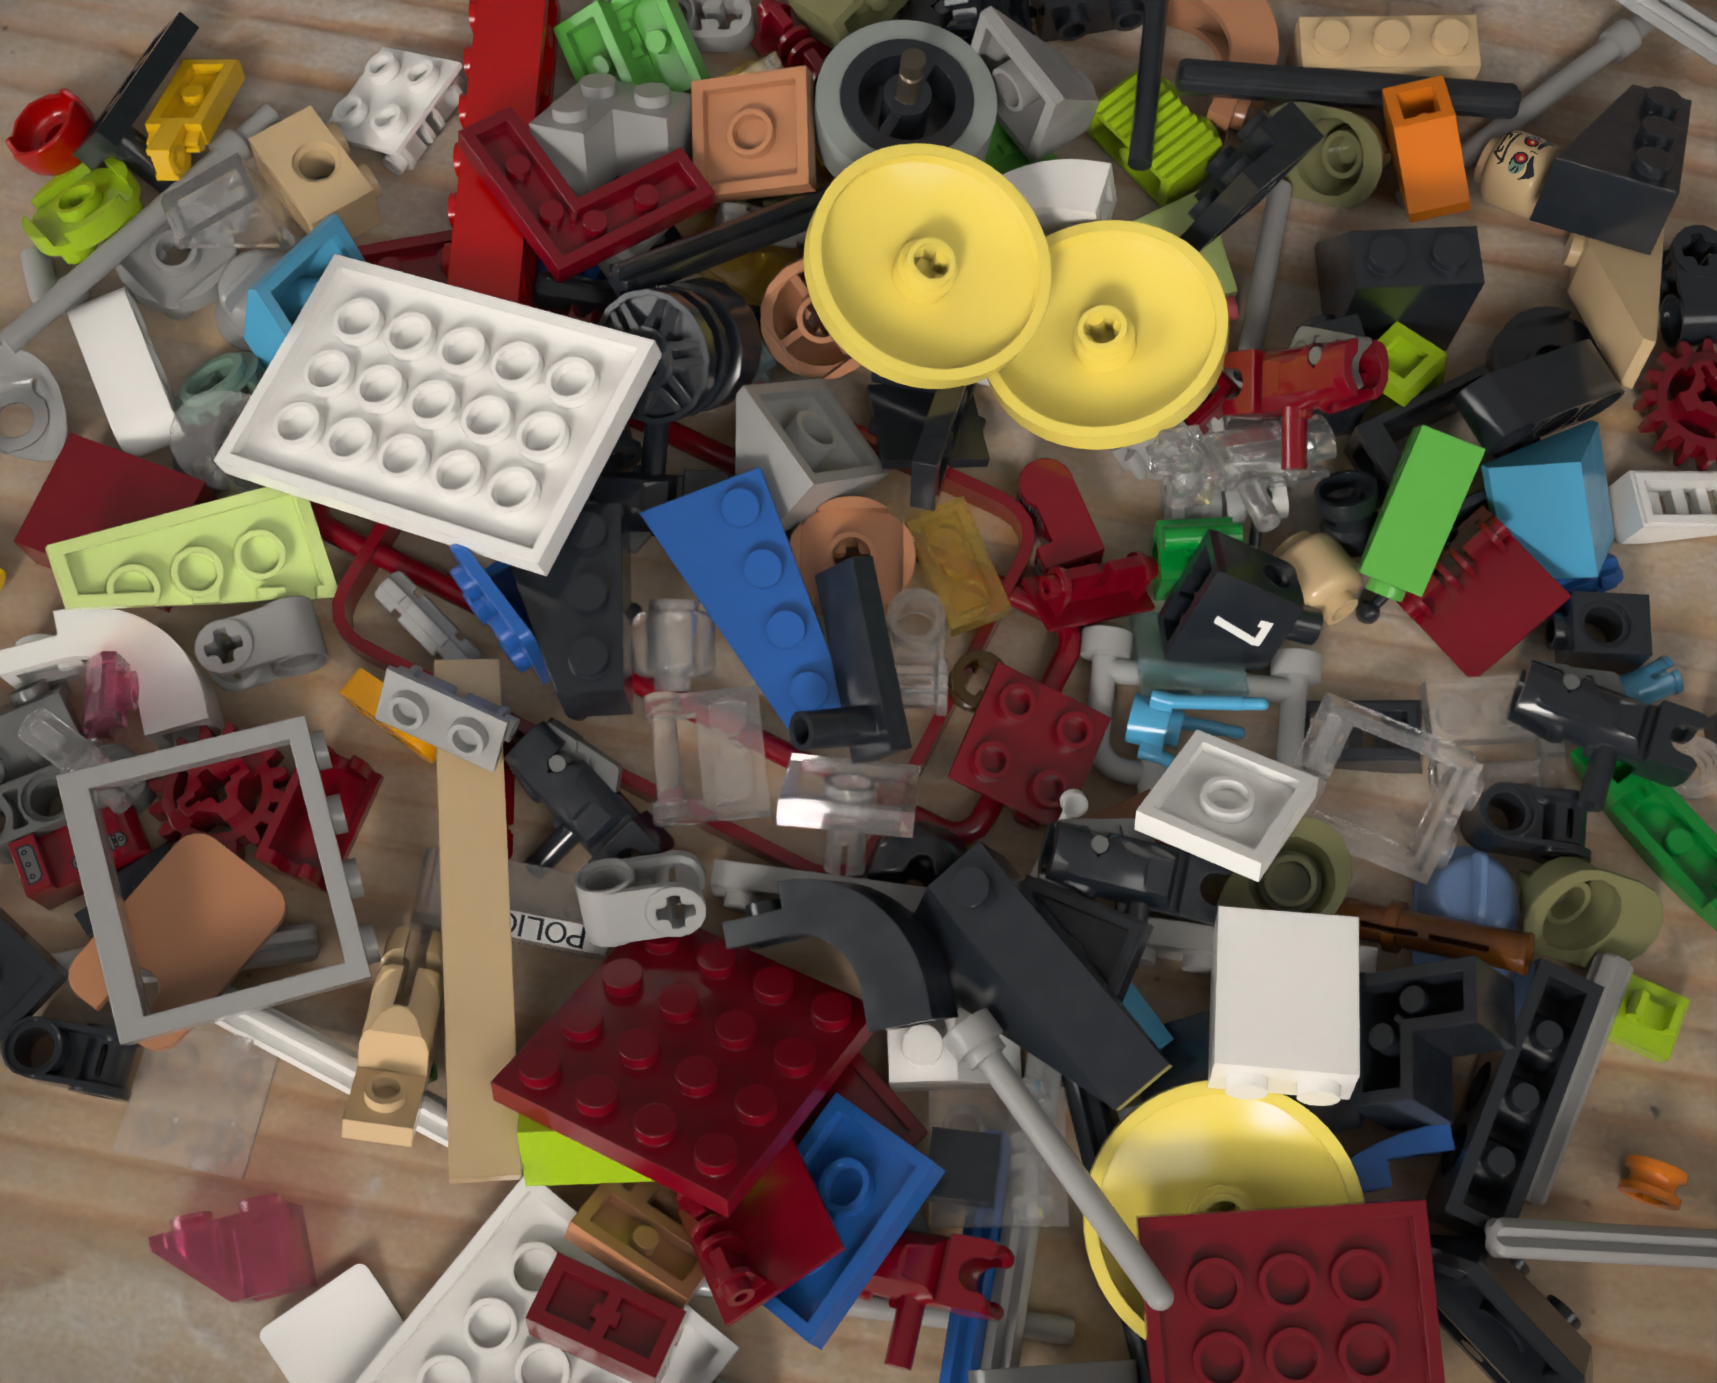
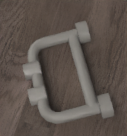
[1080,625,1323,794]

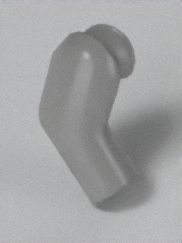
[20,246,90,317]

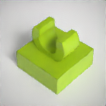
[1608,974,1691,1063]

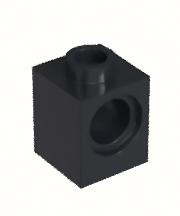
[1545,591,1653,674]

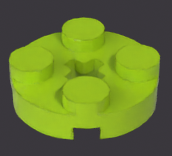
[21,157,145,265]

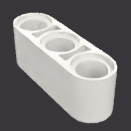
[67,286,189,457]

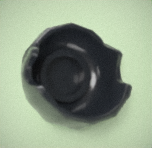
[865,820,968,887]

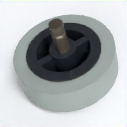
[814,20,997,178]

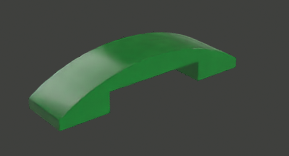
[1569,747,1717,931]

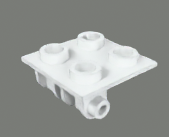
[327,47,466,175]

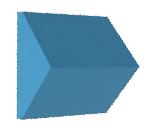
[1481,420,1615,579]

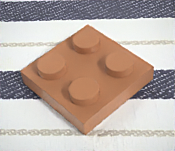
[691,65,816,204]

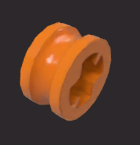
[1617,1154,1689,1211]

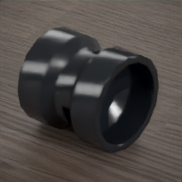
[1314,470,1380,557]

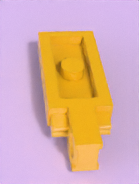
[145,59,245,181]

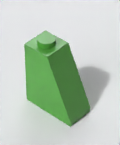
[1356,425,1486,603]

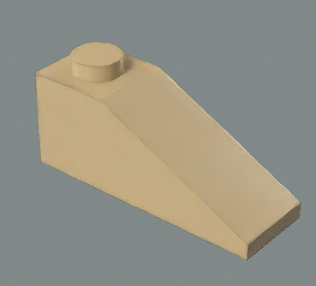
[1562,227,1665,389]

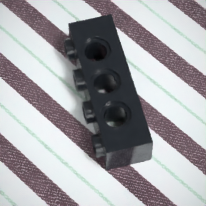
[1425,958,1605,1238]

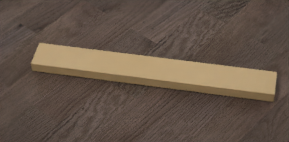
[433,659,522,1184]

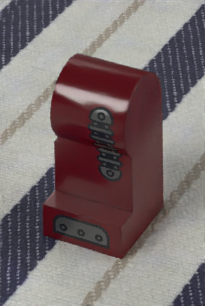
[1016,458,1105,576]
[8,804,152,910]

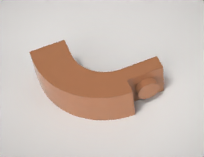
[1167,0,1279,150]

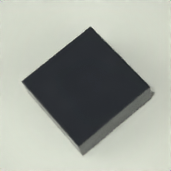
[926,1127,1002,1209]

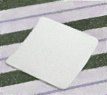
[260,1264,404,1383]

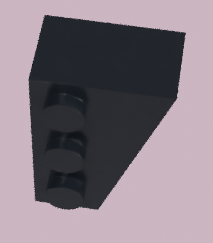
[1530,84,1692,255]

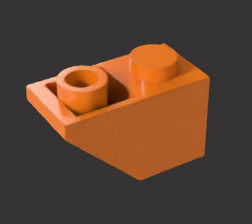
[1382,75,1471,223]

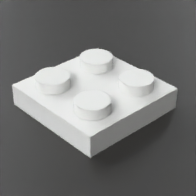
[1134,730,1319,882]

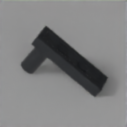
[73,12,199,193]
[871,372,977,511]
[789,556,912,764]

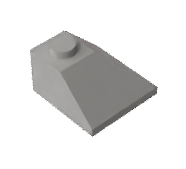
[971,6,1100,164]
[735,378,889,530]

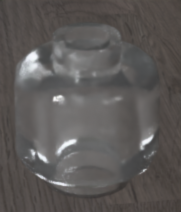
[632,599,716,691]

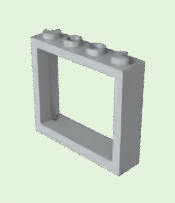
[56,715,381,1045]

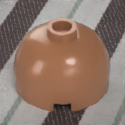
[760,257,861,379]

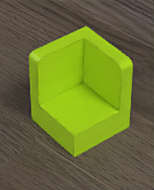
[1369,321,1447,407]

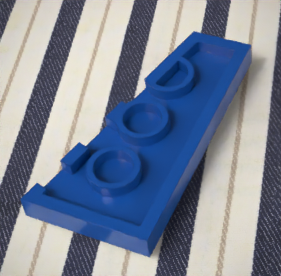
[639,467,841,730]

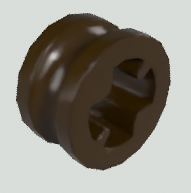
[947,650,1004,713]

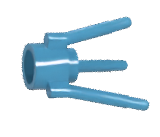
[1125,689,1270,768]

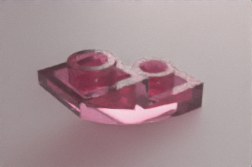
[82,651,139,739]

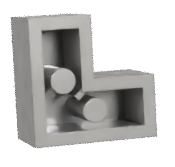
[529,73,693,197]

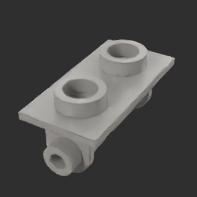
[375,665,520,773]

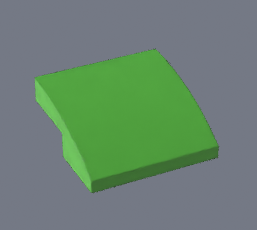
[552,0,711,94]

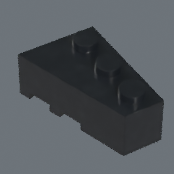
[510,503,633,718]

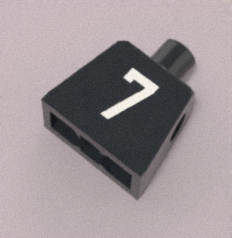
[1157,529,1323,670]

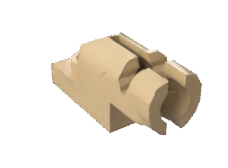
[342,926,444,1147]

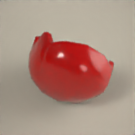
[5,88,95,177]

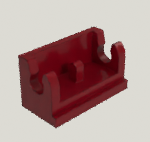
[254,745,384,893]
[525,1252,687,1383]

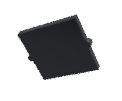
[866,384,990,469]

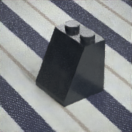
[1314,226,1485,351]

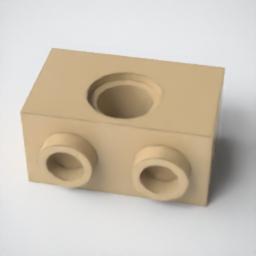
[248,105,382,239]

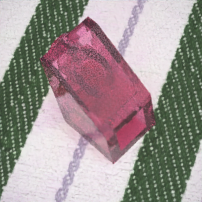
[148,1193,317,1304]

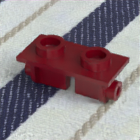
[1021,551,1158,632]

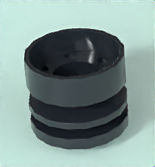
[598,277,762,425]

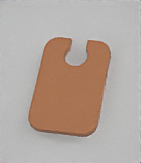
[68,833,287,1052]

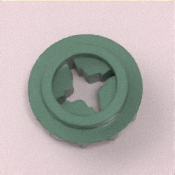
[173,352,266,426]

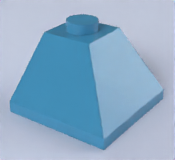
[244,214,366,371]

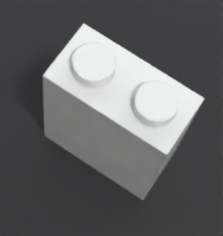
[1208,906,1360,1106]

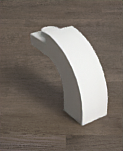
[1003,159,1117,237]
[0,609,225,750]

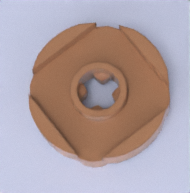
[790,496,916,616]

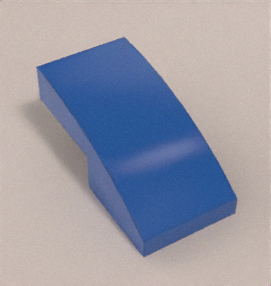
[1349,1124,1455,1193]

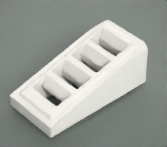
[1608,470,1717,544]

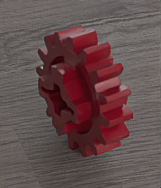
[1633,339,1717,471]
[148,723,292,861]

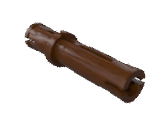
[1335,897,1535,976]

